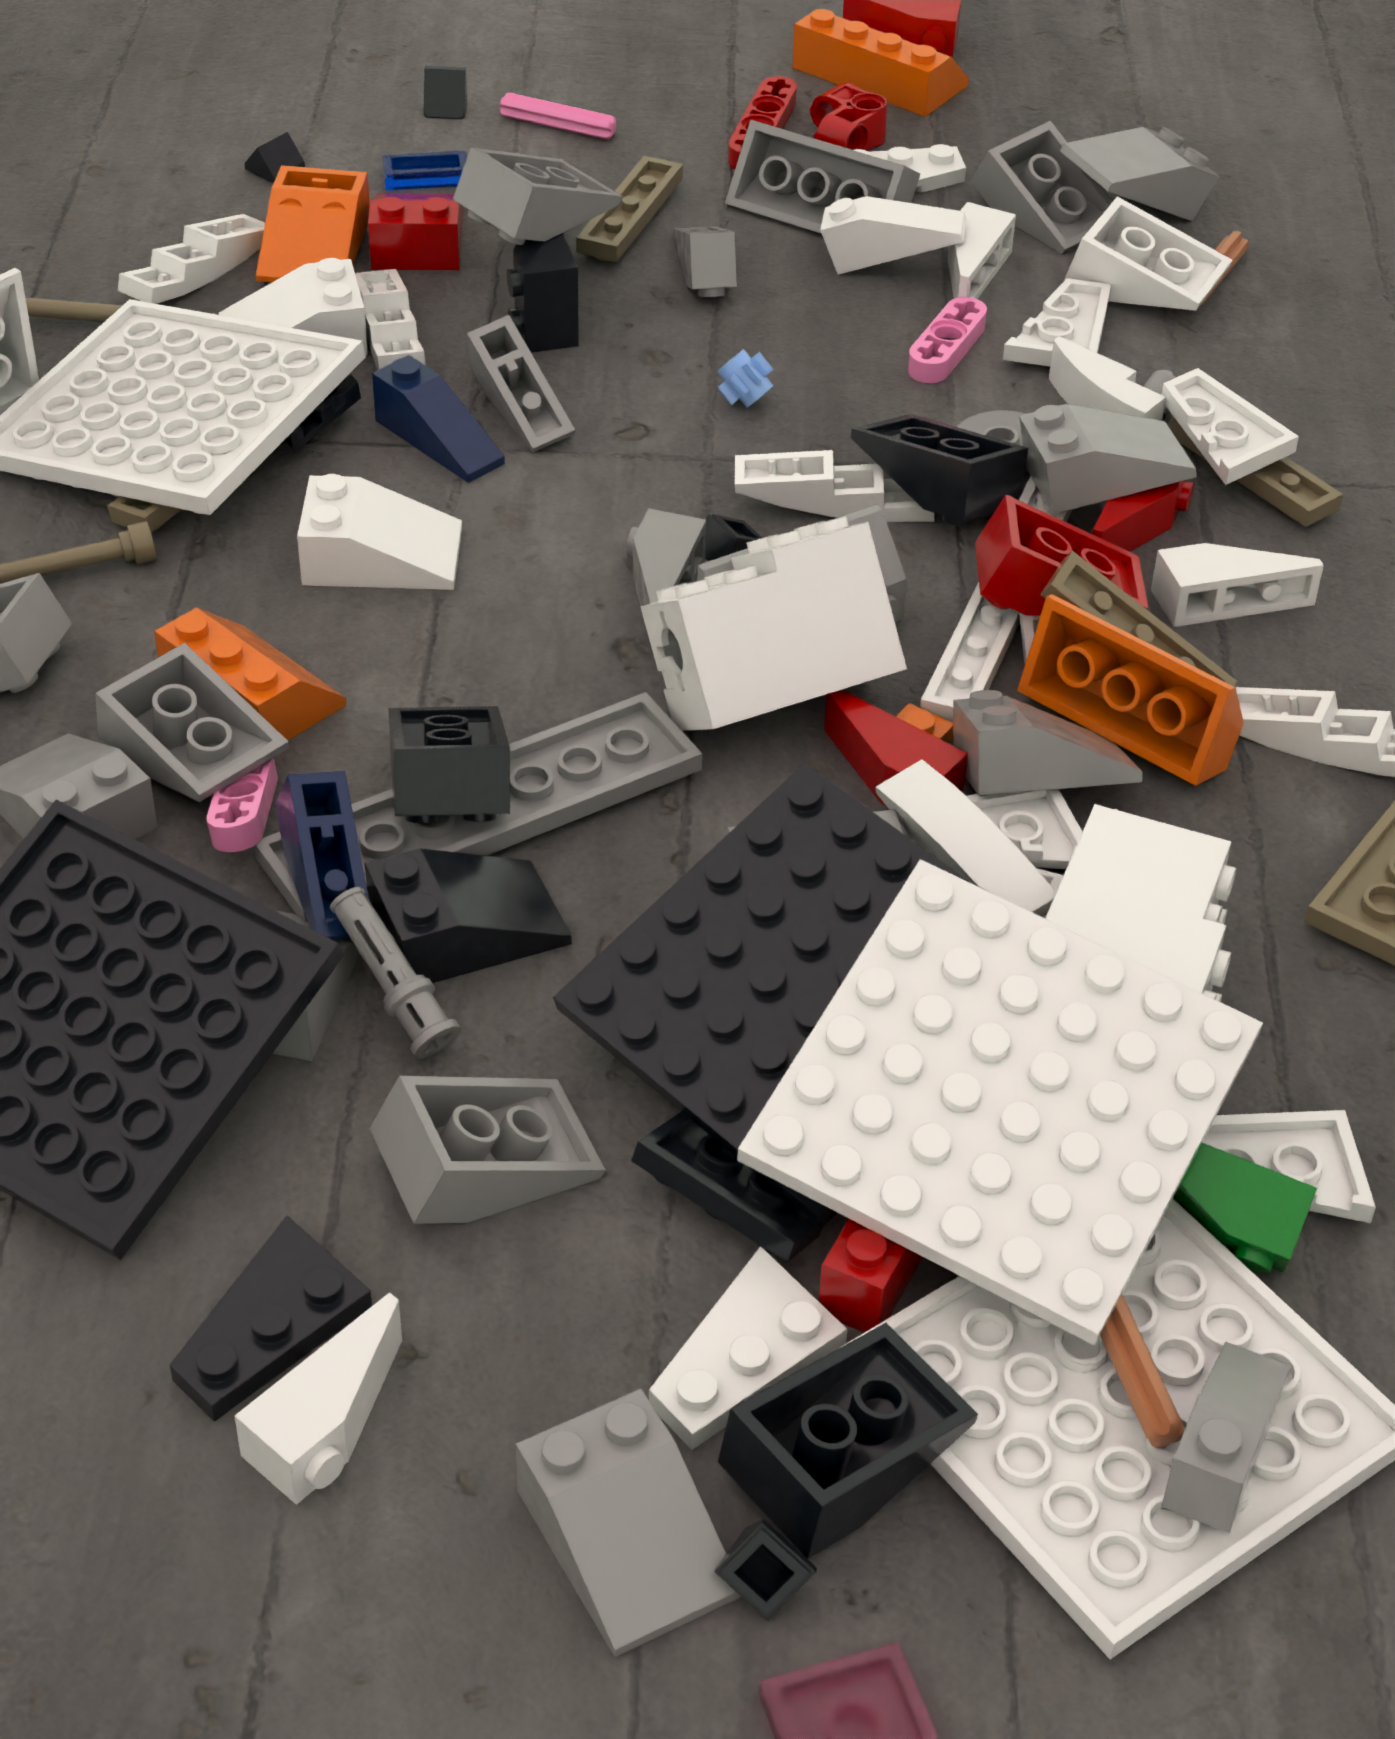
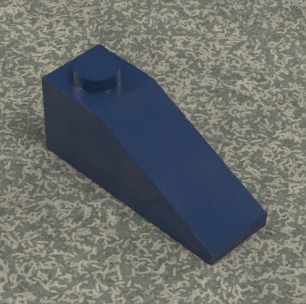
[372,355,505,483]
[275,771,369,941]

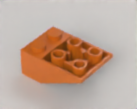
[256,165,370,283]

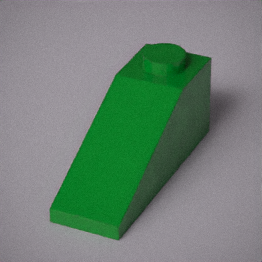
[1174,1143,1317,1274]

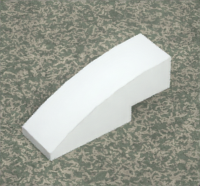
[1049,336,1166,421]

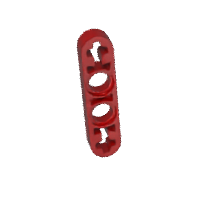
[728,76,797,169]

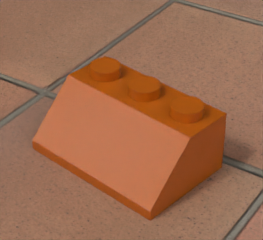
[154,607,346,740]

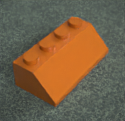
[792,9,969,117]
[1017,594,1244,786]

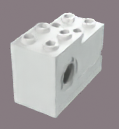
[640,516,907,731]
[1045,804,1236,1002]

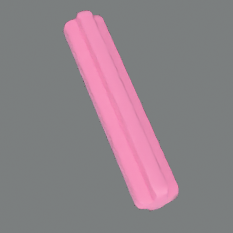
[500,92,616,140]

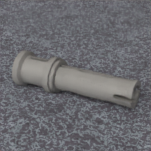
[330,887,462,1059]

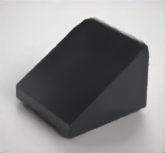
[424,66,467,119]
[705,514,762,561]

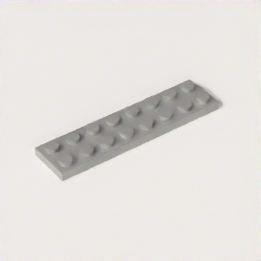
[254,692,702,922]

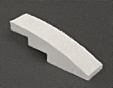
[118,214,265,304]
[355,269,426,370]
[735,450,935,522]
[1236,687,1395,777]
[876,759,1056,917]

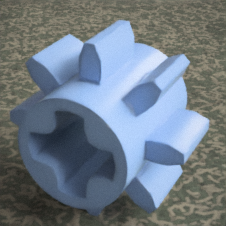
[717,349,774,408]

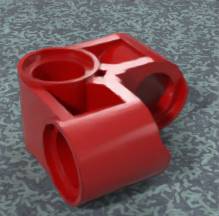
[810,82,887,151]

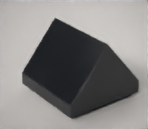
[244,132,305,183]
[714,1519,817,1621]

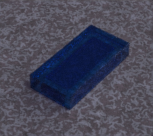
[382,150,467,191]

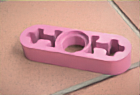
[908,297,987,383]
[206,758,278,852]

